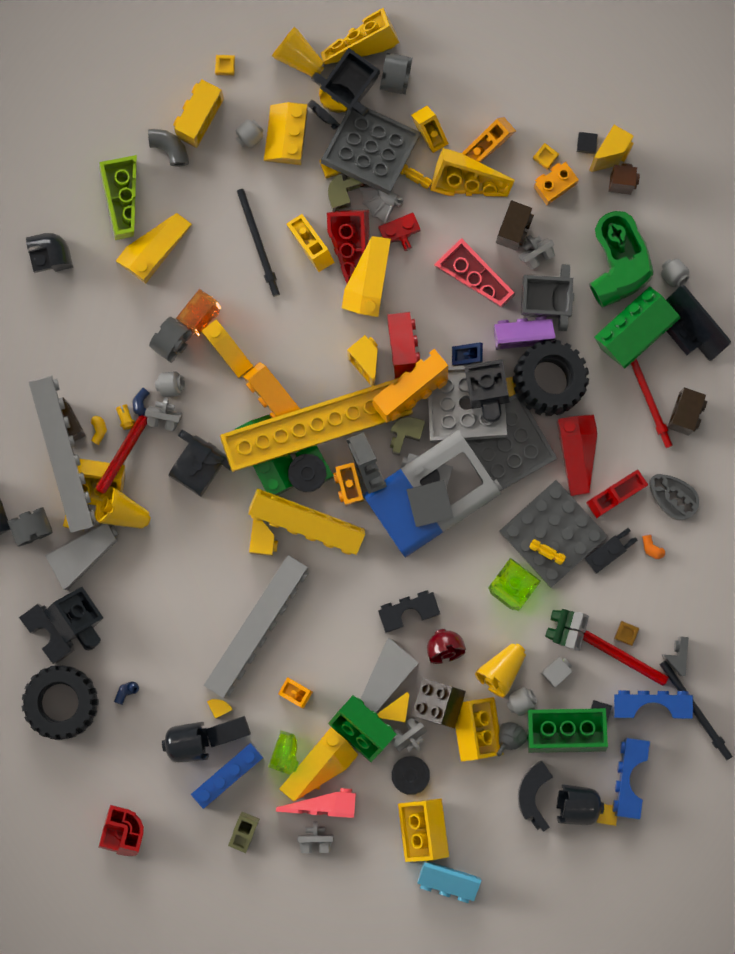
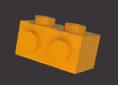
[534,162,579,205]
[333,462,365,506]

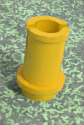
[116,404,135,430]

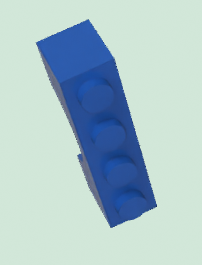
[614,690,693,719]
[612,738,650,819]
[191,743,264,809]

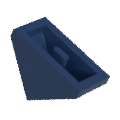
[452,342,483,366]

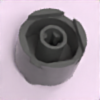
[380,53,413,95]
[149,317,193,363]
[7,507,53,547]

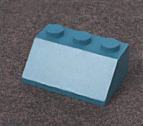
[417,861,482,903]

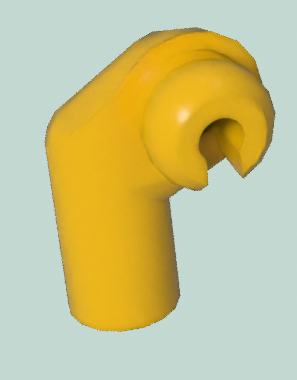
[90,416,107,445]

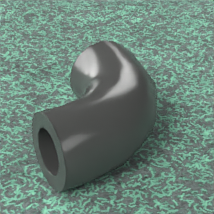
[148,129,189,167]

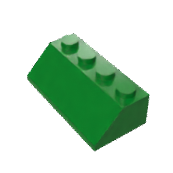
[594,286,680,369]
[234,414,294,496]
[527,708,608,753]

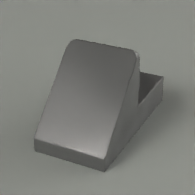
[662,636,689,676]

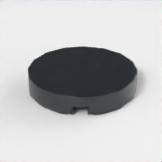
[307,100,340,130]
[288,454,327,493]
[391,756,430,795]

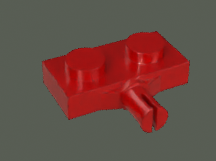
[378,212,421,251]

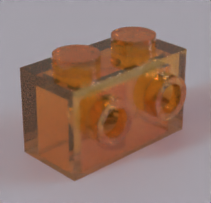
[176,289,221,337]

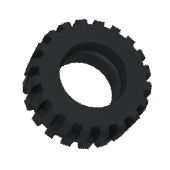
[512,340,589,416]
[22,665,99,740]

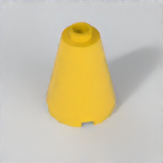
[271,27,324,77]
[95,486,151,529]
[475,643,526,698]

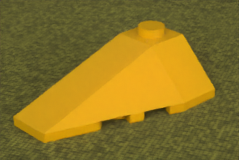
[321,8,400,65]
[430,148,515,197]
[116,213,192,284]
[342,236,391,317]
[279,727,358,802]

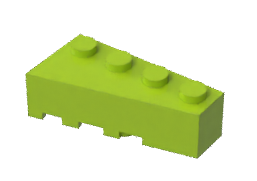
[99,155,137,240]

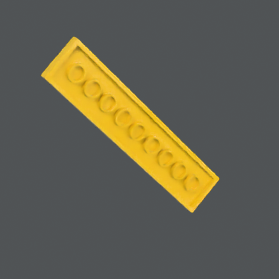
[220,378,413,472]

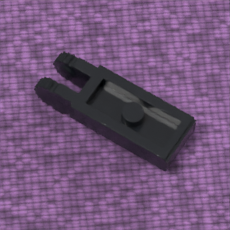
[585,528,638,574]

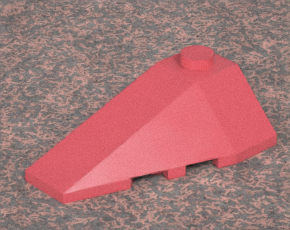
[276,788,356,818]

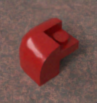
[98,805,144,856]

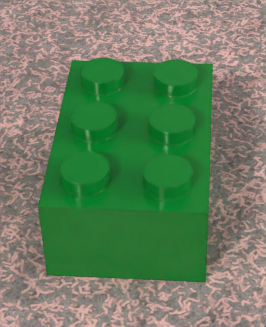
[328,695,397,762]

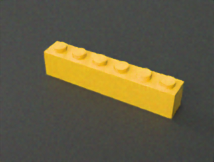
[248,488,365,555]

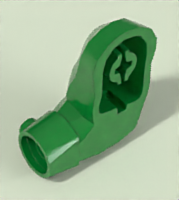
[589,211,654,308]

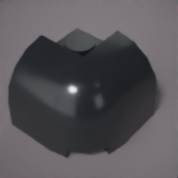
[26,233,74,273]

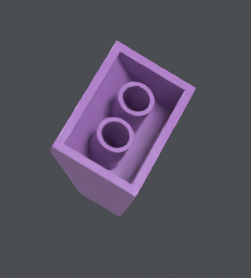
[494,316,556,350]

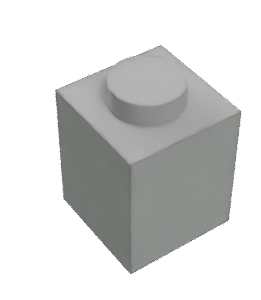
[541,657,572,687]

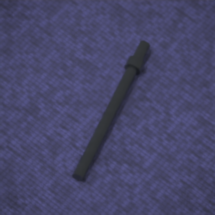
[237,189,280,297]
[659,660,733,761]

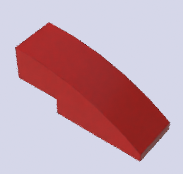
[586,469,648,519]

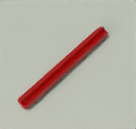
[96,415,147,494]
[583,631,668,686]

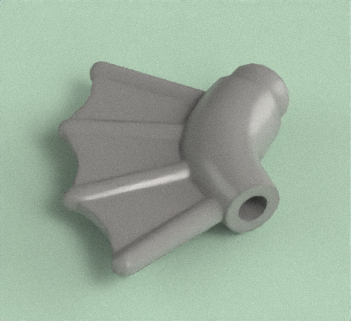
[359,187,404,224]

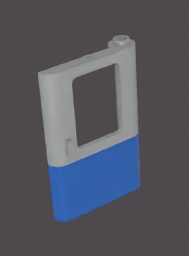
[363,430,503,558]

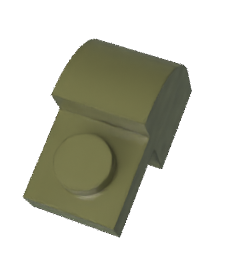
[328,174,364,212]
[390,417,425,455]
[228,812,260,853]

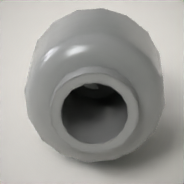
[236,120,264,148]
[661,259,689,287]
[155,371,185,397]
[507,687,537,716]

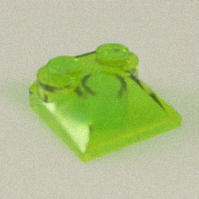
[488,558,541,611]
[268,730,298,775]

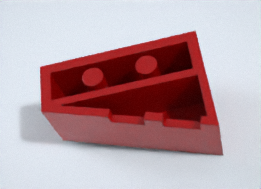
[387,312,420,379]

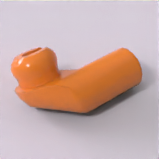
[642,535,665,559]

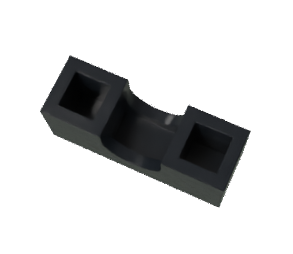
[378,590,440,633]
[19,604,74,665]

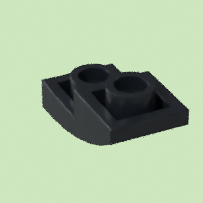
[205,716,251,748]

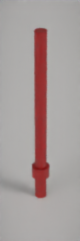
[631,358,673,448]

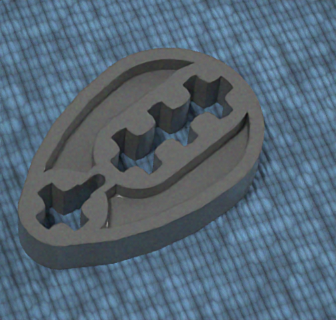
[649,474,699,520]

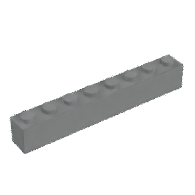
[29,375,96,533]
[204,555,309,698]

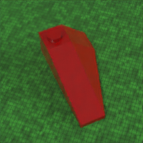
[327,210,369,283]
[556,415,598,496]

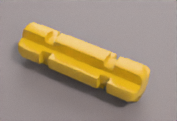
[400,164,432,189]
[529,539,566,565]

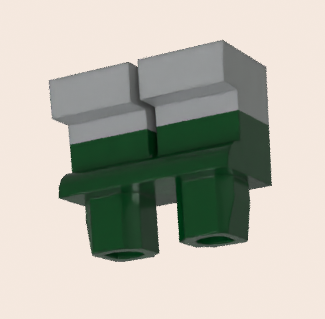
[545,609,589,651]

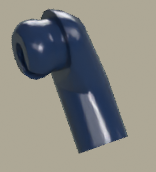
[132,387,150,416]
[114,681,139,705]

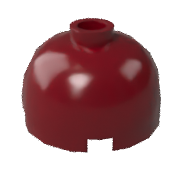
[427,629,466,664]

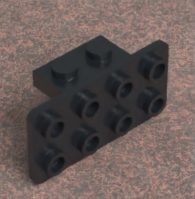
[666,285,731,361]

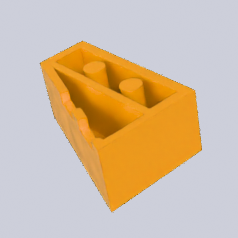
[242,362,300,418]

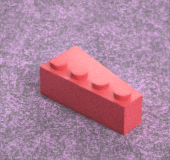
[434,238,515,308]

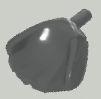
[496,722,528,756]

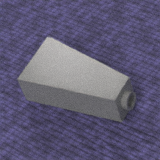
[46,524,118,590]
[361,638,418,713]

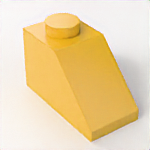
[411,106,449,153]
[249,519,278,556]

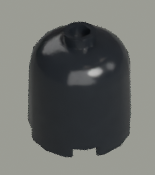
[162,722,209,763]
[556,784,604,825]

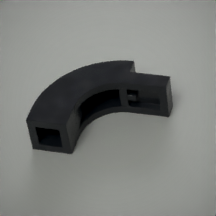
[518,760,553,832]

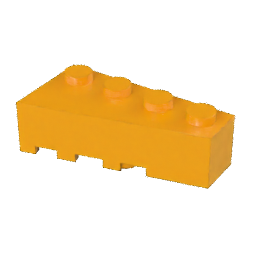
[373,349,448,423]

